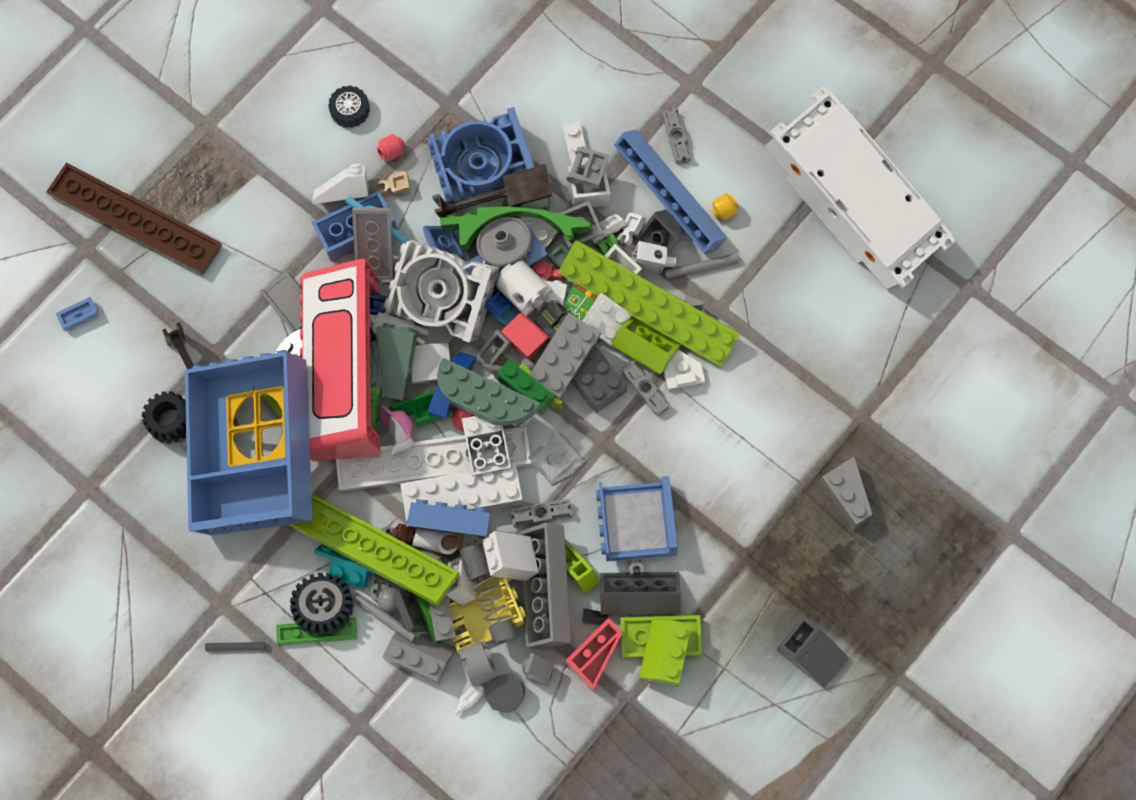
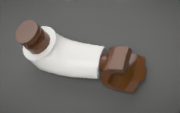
[391,523,458,555]

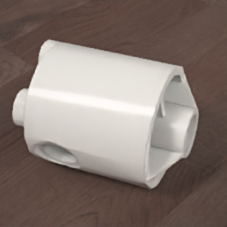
[497,261,553,317]

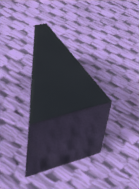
[582,608,608,625]

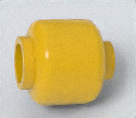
[711,193,739,221]

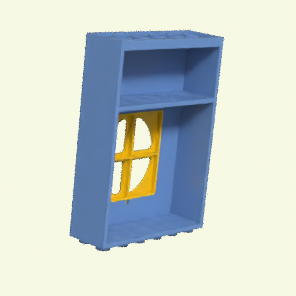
[185,350,313,536]

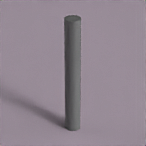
[205,642,266,651]

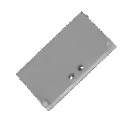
[260,271,302,332]

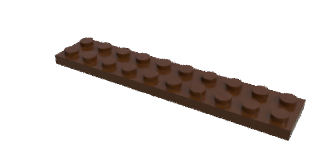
[46,162,222,276]

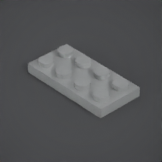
[352,207,394,281]
[529,312,602,399]

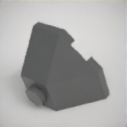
[635,209,681,252]

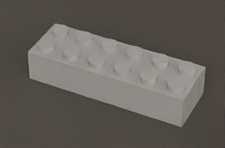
[520,523,571,650]

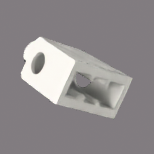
[632,241,676,274]

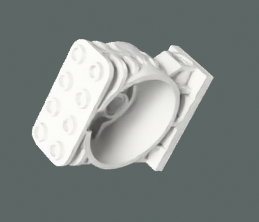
[384,240,500,343]

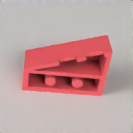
[563,618,623,690]

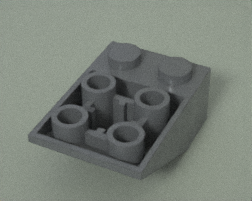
[777,615,849,689]

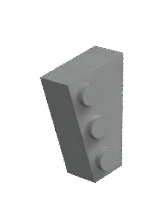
[820,457,872,530]

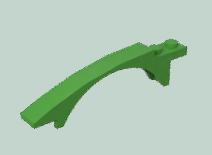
[440,206,593,250]

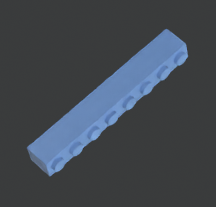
[614,129,727,254]

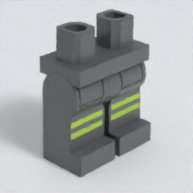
[533,300,568,357]

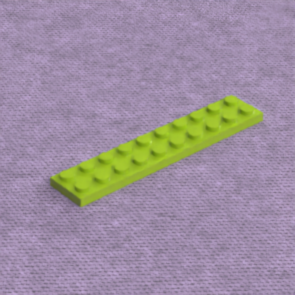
[558,240,741,367]
[288,494,460,606]

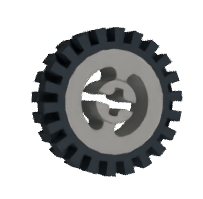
[290,573,353,636]

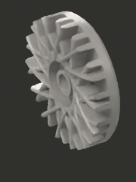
[476,217,533,270]

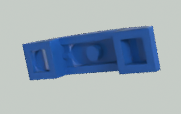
[428,352,477,419]

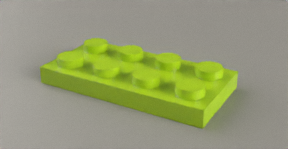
[620,615,702,658]

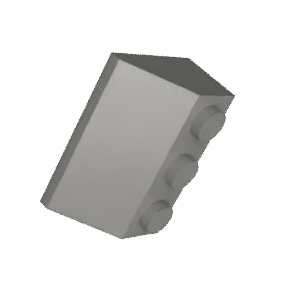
[383,632,456,685]

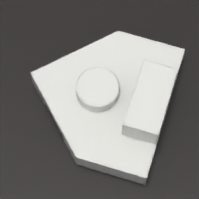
[518,217,558,249]
[664,350,705,391]

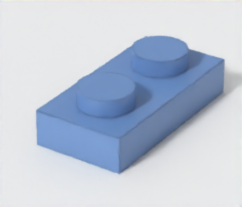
[56,297,99,331]

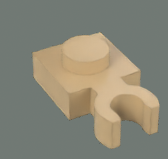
[377,171,411,196]

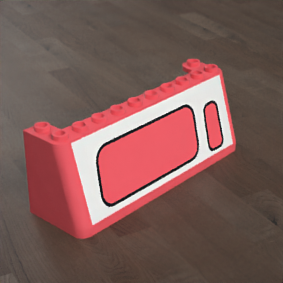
[300,258,380,462]

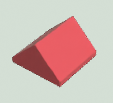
[501,312,549,363]

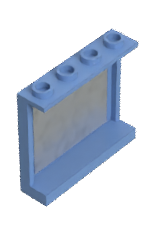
[596,476,678,562]

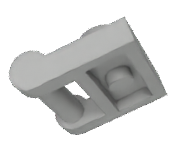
[566,147,609,189]

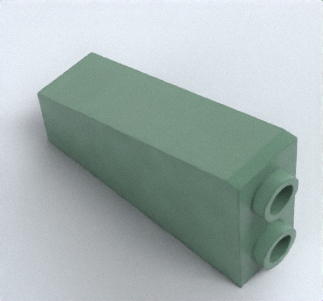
[376,323,418,401]

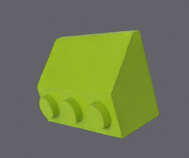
[612,317,682,374]
[639,620,692,687]

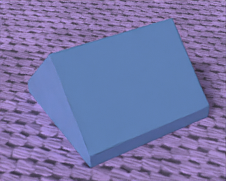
[423,226,466,261]

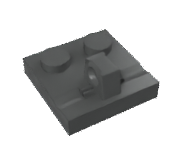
[393,591,428,633]

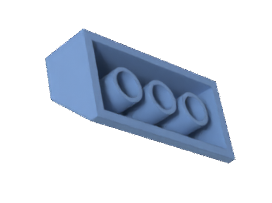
[312,191,398,261]
[407,499,490,536]

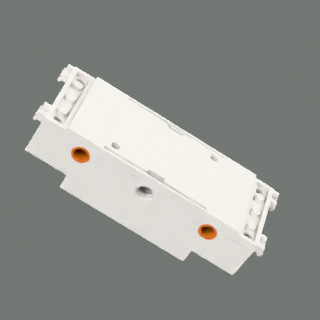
[765,87,955,290]

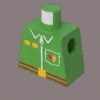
[563,283,598,320]

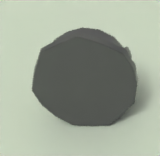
[485,674,525,713]

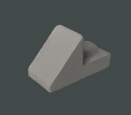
[475,329,511,365]

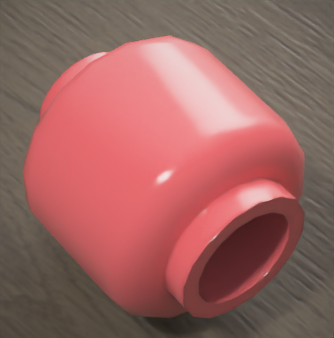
[377,134,405,161]

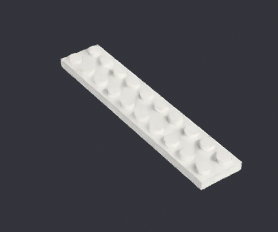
[336,427,532,492]

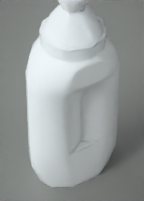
[454,685,486,715]

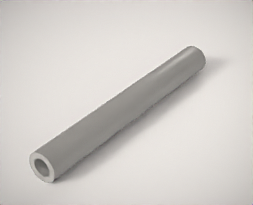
[665,253,739,279]
[353,593,419,643]

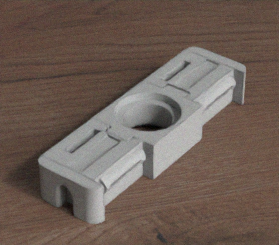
[662,108,692,164]
[622,361,670,416]
[510,499,572,527]

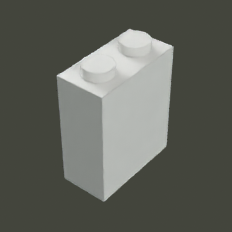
[482,531,539,581]

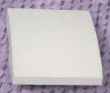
[411,343,450,384]

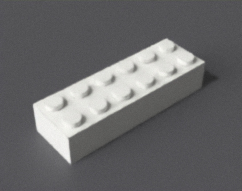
[400,463,523,522]

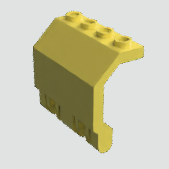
[448,575,526,653]

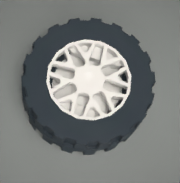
[328,85,370,128]

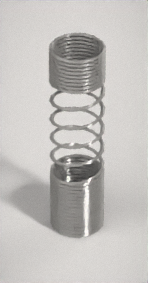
[459,543,518,645]

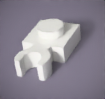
[617,212,646,246]

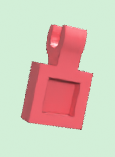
[532,261,564,281]

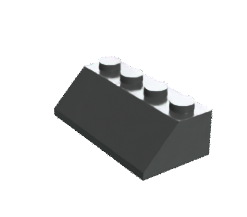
[600,572,681,616]

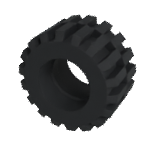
[142,391,186,444]

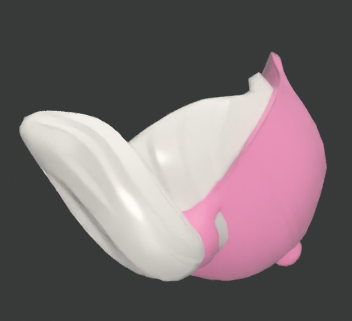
[380,405,414,455]

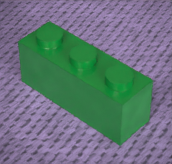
[497,359,554,415]

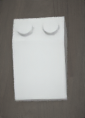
[312,164,369,204]

